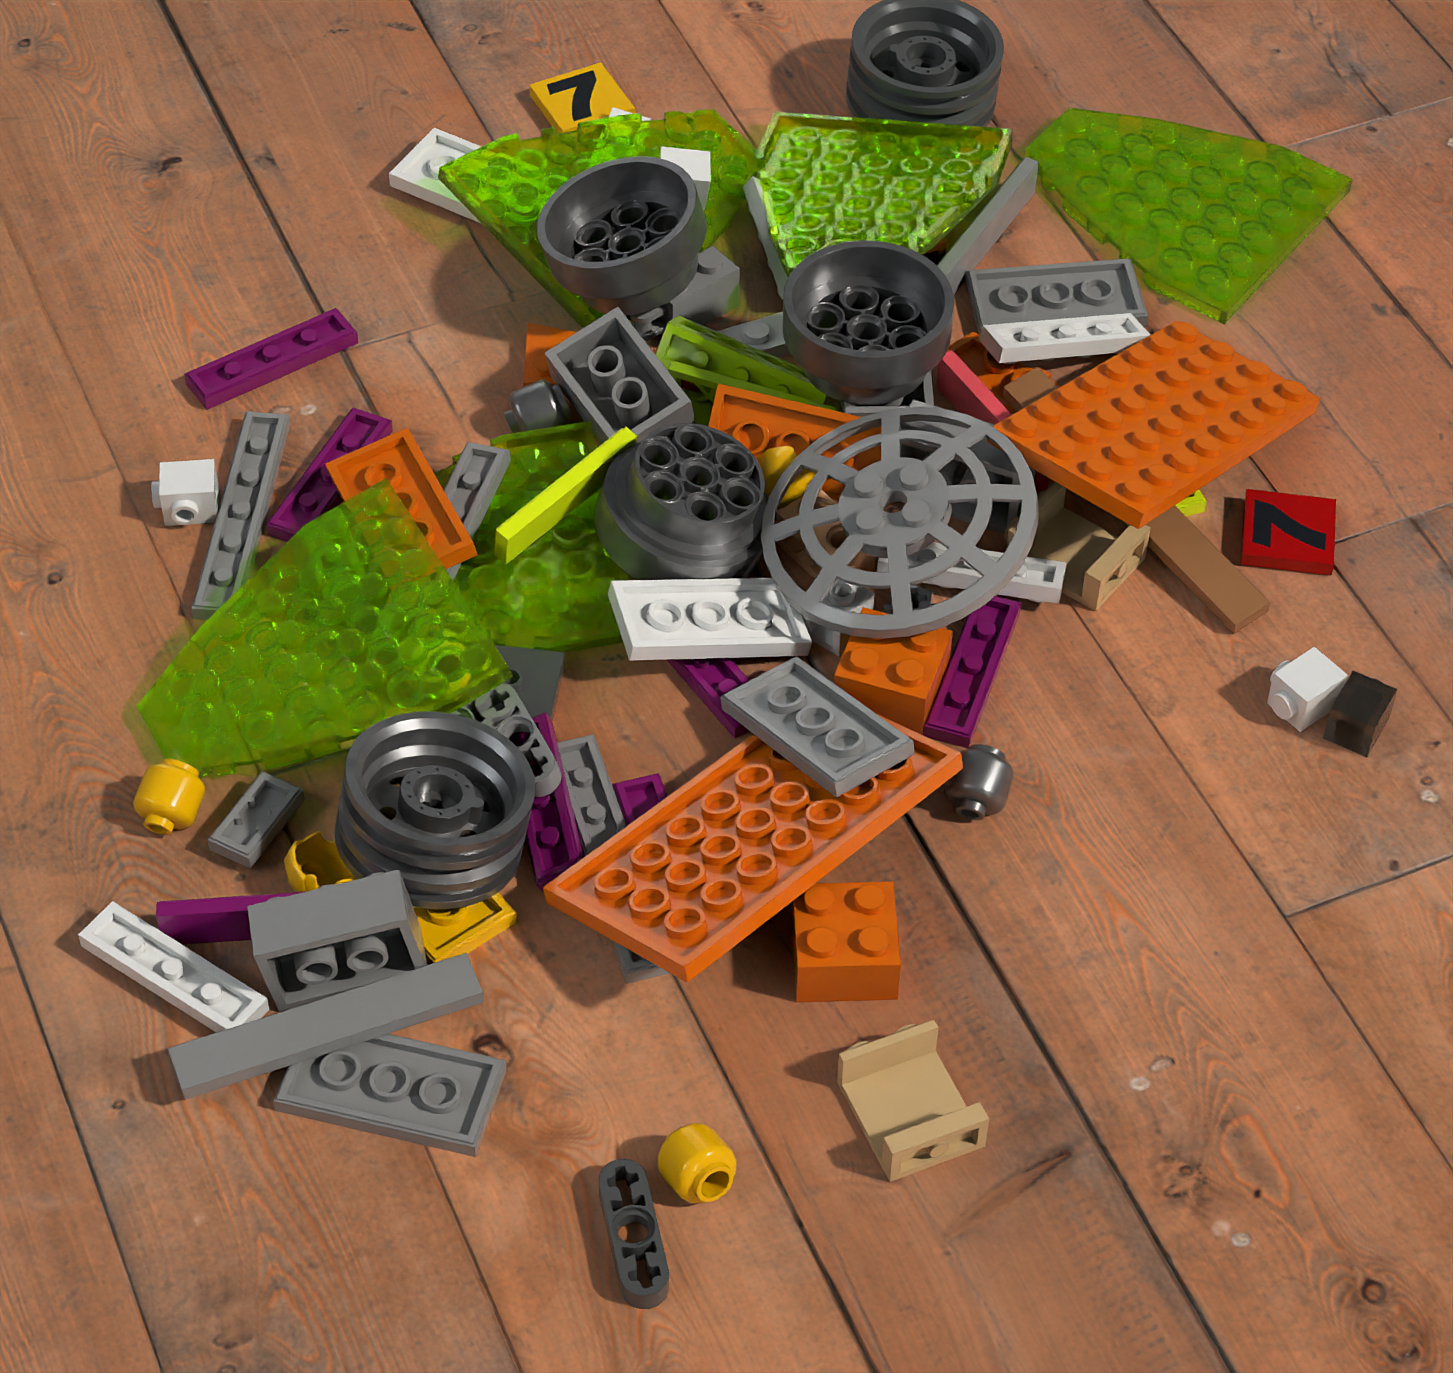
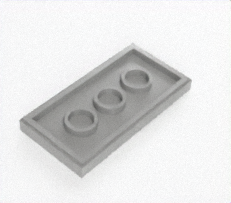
[965,258,1148,335]
[720,656,915,798]
[273,1034,507,1157]

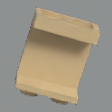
[1004,482,1151,612]
[837,1020,989,1182]

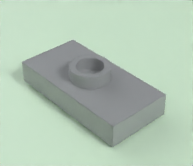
[207,771,305,869]

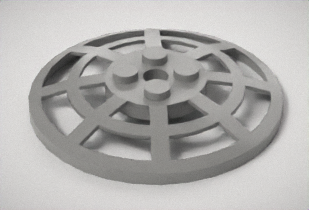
[761,407,1039,639]

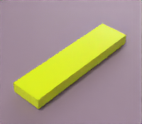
[494,427,637,565]

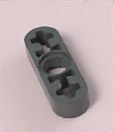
[599,1159,669,1309]

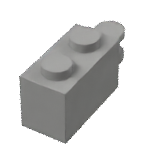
[630,246,740,341]

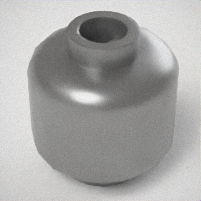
[504,379,572,445]
[944,744,1014,820]

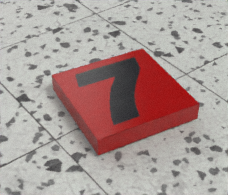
[1240,489,1336,575]

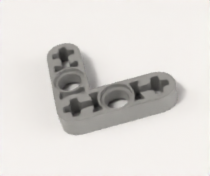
[441,683,562,797]

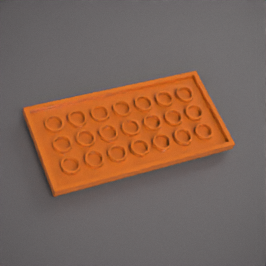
[987,320,1321,529]
[543,714,963,983]

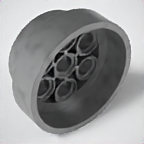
[537,156,707,316]
[782,240,954,405]
[594,423,769,580]

